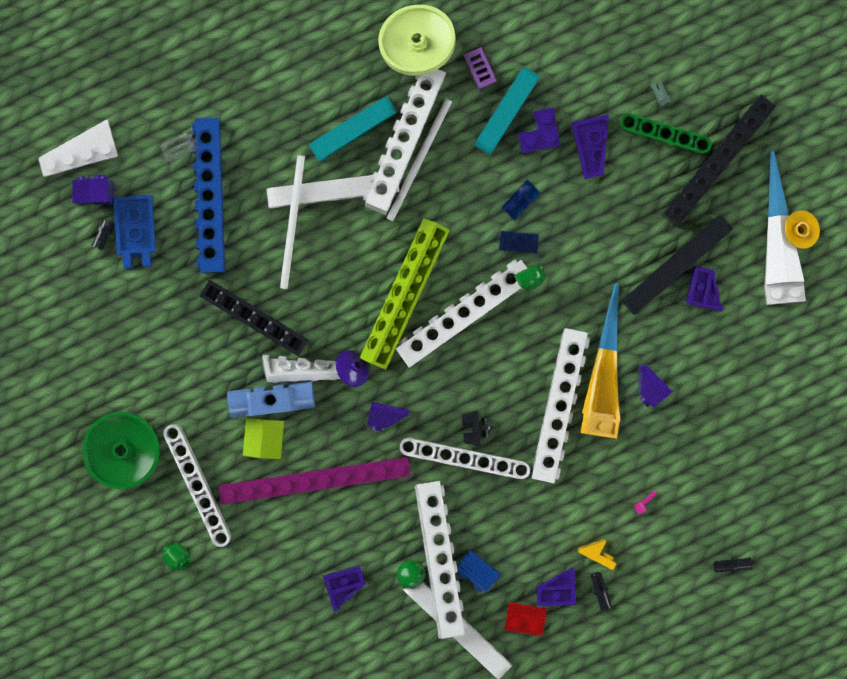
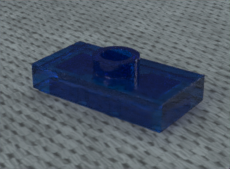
[502,180,540,221]
[499,231,539,254]

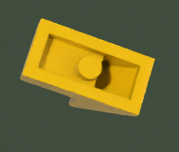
[577,539,617,570]

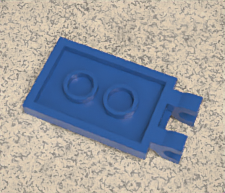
[113,195,156,269]

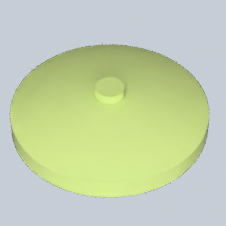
[378,5,456,76]

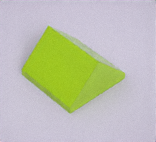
[243,417,284,459]

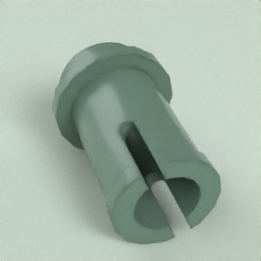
[651,81,671,107]

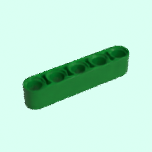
[619,113,712,155]

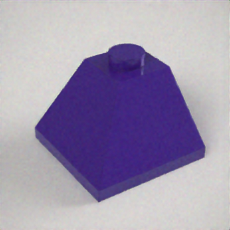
[638,364,673,407]
[367,402,410,431]

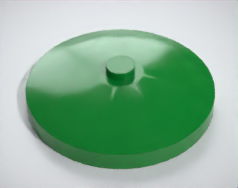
[82,412,160,489]

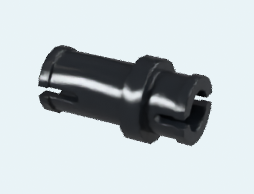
[91,219,114,250]

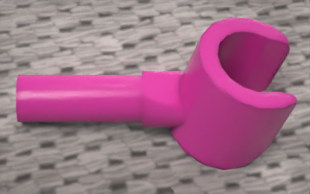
[634,491,657,514]

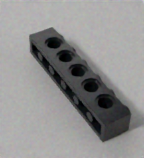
[199,280,309,356]

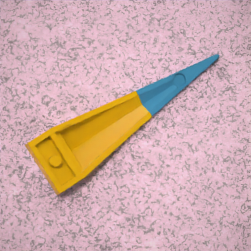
[581,283,620,439]

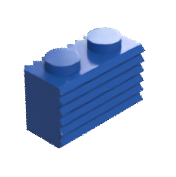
[456,549,500,593]

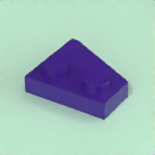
[686,266,723,311]
[323,565,366,612]
[536,568,576,606]

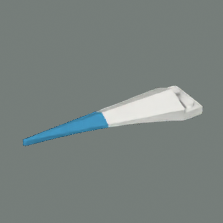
[764,150,806,305]

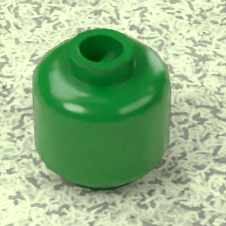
[162,543,191,571]

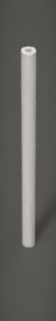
[387,98,452,221]
[280,155,305,289]

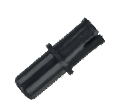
[713,557,752,573]
[591,572,612,611]

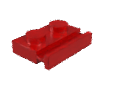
[504,602,547,636]

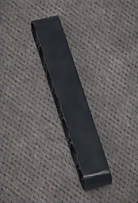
[621,214,733,315]

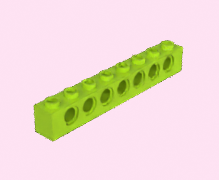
[360,218,450,370]

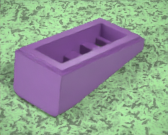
[464,47,497,90]

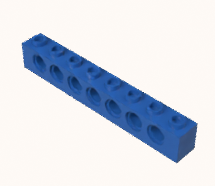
[192,118,225,273]

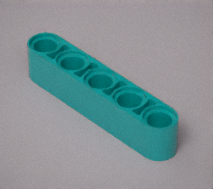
[474,66,540,155]
[309,96,398,162]

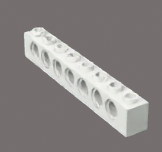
[363,69,446,215]
[396,259,527,368]
[531,328,590,483]
[415,481,467,639]

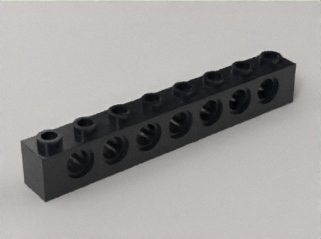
[661,94,776,227]

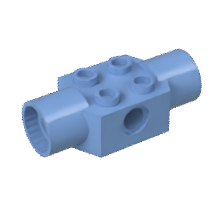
[227,381,315,418]

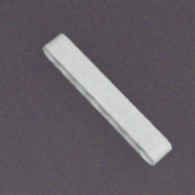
[266,173,400,208]
[164,424,231,547]
[400,438,530,479]
[403,581,512,679]

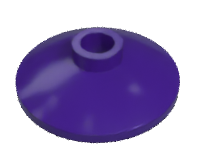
[336,350,369,387]

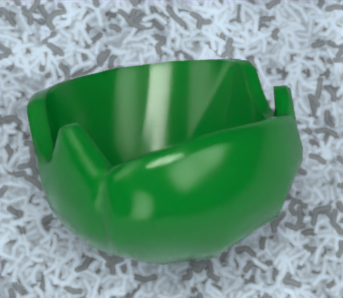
[514,265,546,290]
[397,560,426,589]

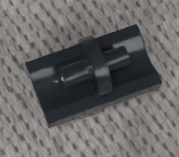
[462,411,494,446]

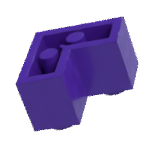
[518,108,560,154]
[72,175,114,205]

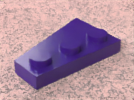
[571,114,609,179]

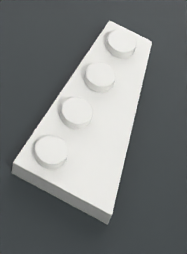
[38,119,118,177]
[262,354,340,383]

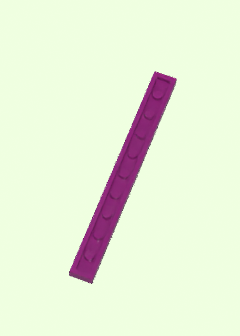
[218,457,411,505]

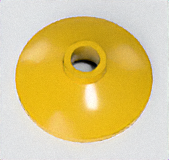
[785,210,820,249]

